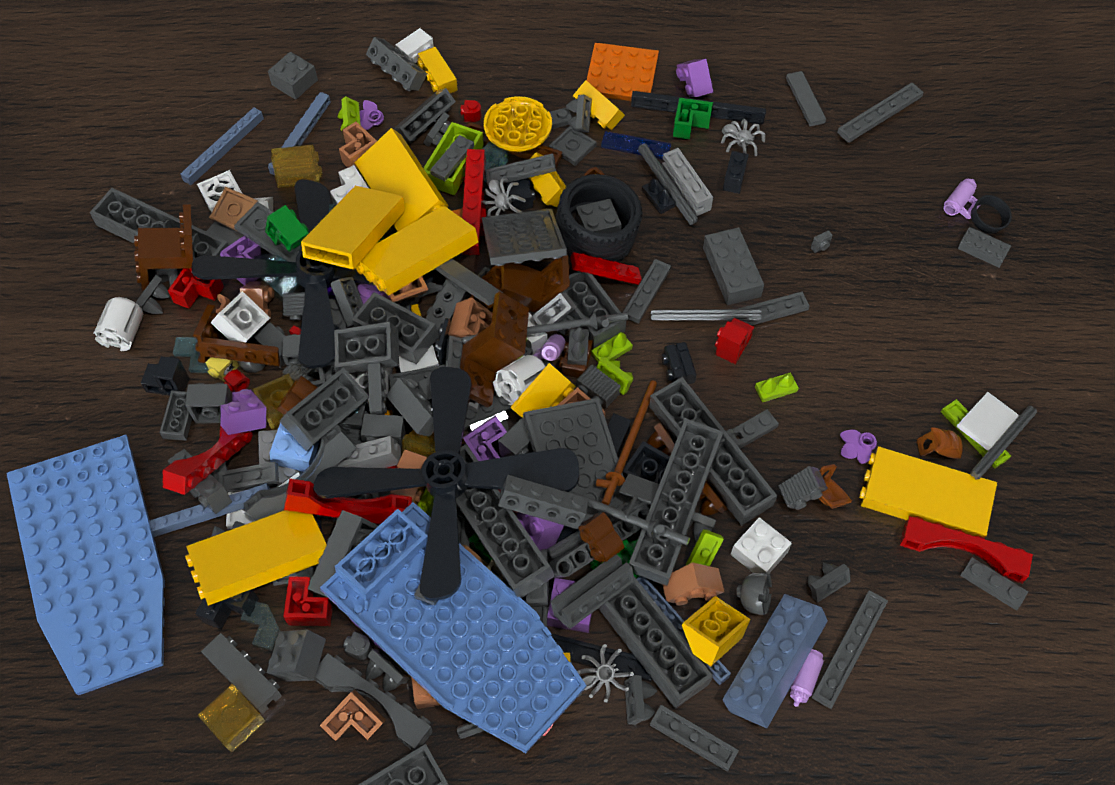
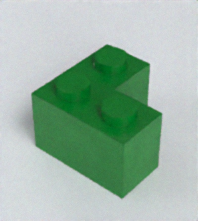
[673,98,713,139]
[265,205,309,252]

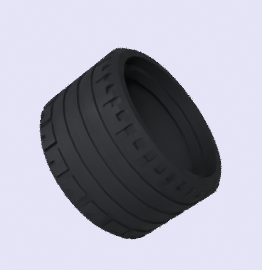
[555,174,643,262]

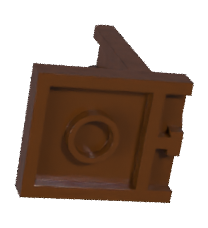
[193,304,280,366]

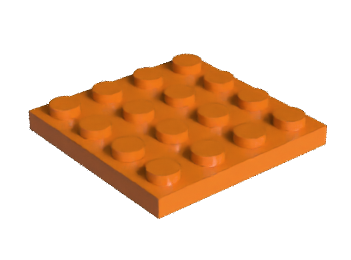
[586,43,659,101]

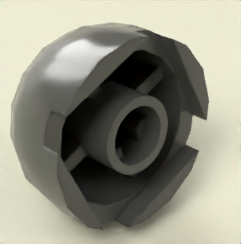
[737,573,772,615]

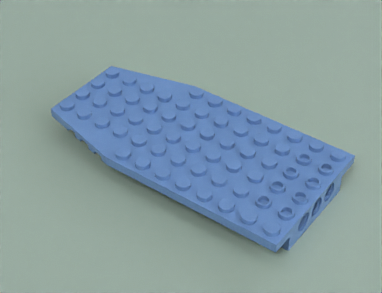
[7,435,165,695]
[320,502,587,753]

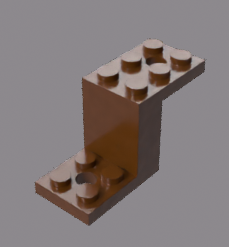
[134,204,193,291]
[474,255,570,313]
[460,291,529,408]

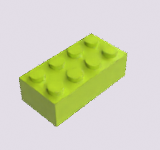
[424,122,484,195]

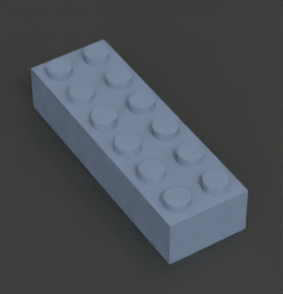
[722,594,828,728]

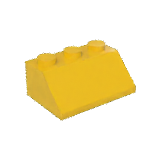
[510,363,576,418]
[682,596,751,666]

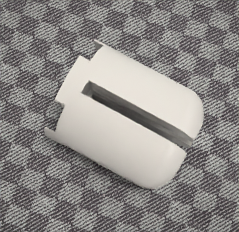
[93,297,143,351]
[493,355,545,405]

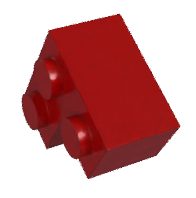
[168,268,224,309]
[715,318,754,364]
[284,577,333,626]

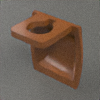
[917,428,962,459]
[819,464,852,509]

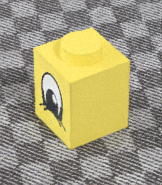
[205,357,239,381]

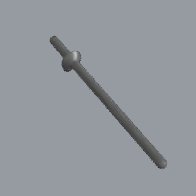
[462,311,628,344]
[569,491,690,545]

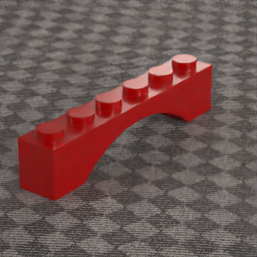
[462,149,486,255]
[163,425,252,495]
[284,478,412,524]
[900,516,1033,584]

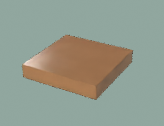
[209,187,258,231]

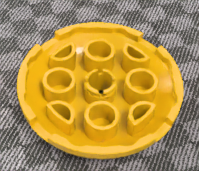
[483,97,552,152]

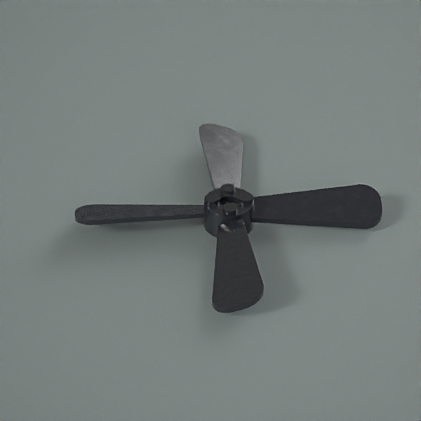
[191,179,434,369]
[314,367,579,601]

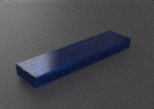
[601,131,671,159]

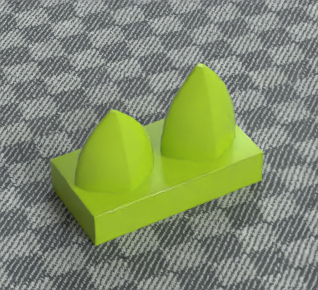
[337,97,361,131]
[591,332,633,362]
[596,357,633,395]
[755,372,798,403]
[686,529,724,566]

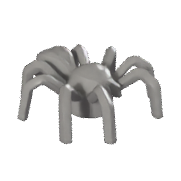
[721,119,765,156]
[482,178,526,216]
[577,644,634,702]

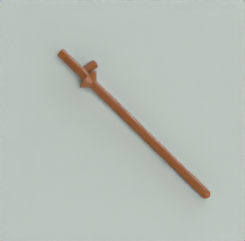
[596,380,657,506]

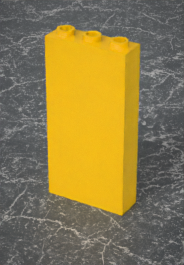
[354,128,448,231]
[301,185,405,269]
[355,205,479,296]
[859,447,997,538]
[185,510,327,606]

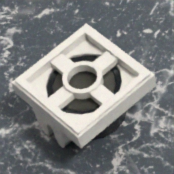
[197,170,242,212]

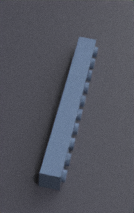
[268,92,331,177]
[180,107,264,185]
[149,483,270,537]
[637,576,731,686]

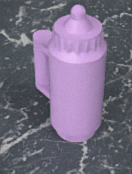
[943,179,980,219]
[533,334,565,361]
[790,649,824,707]

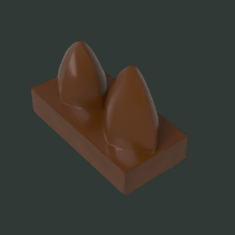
[647,423,675,456]
[699,481,728,515]

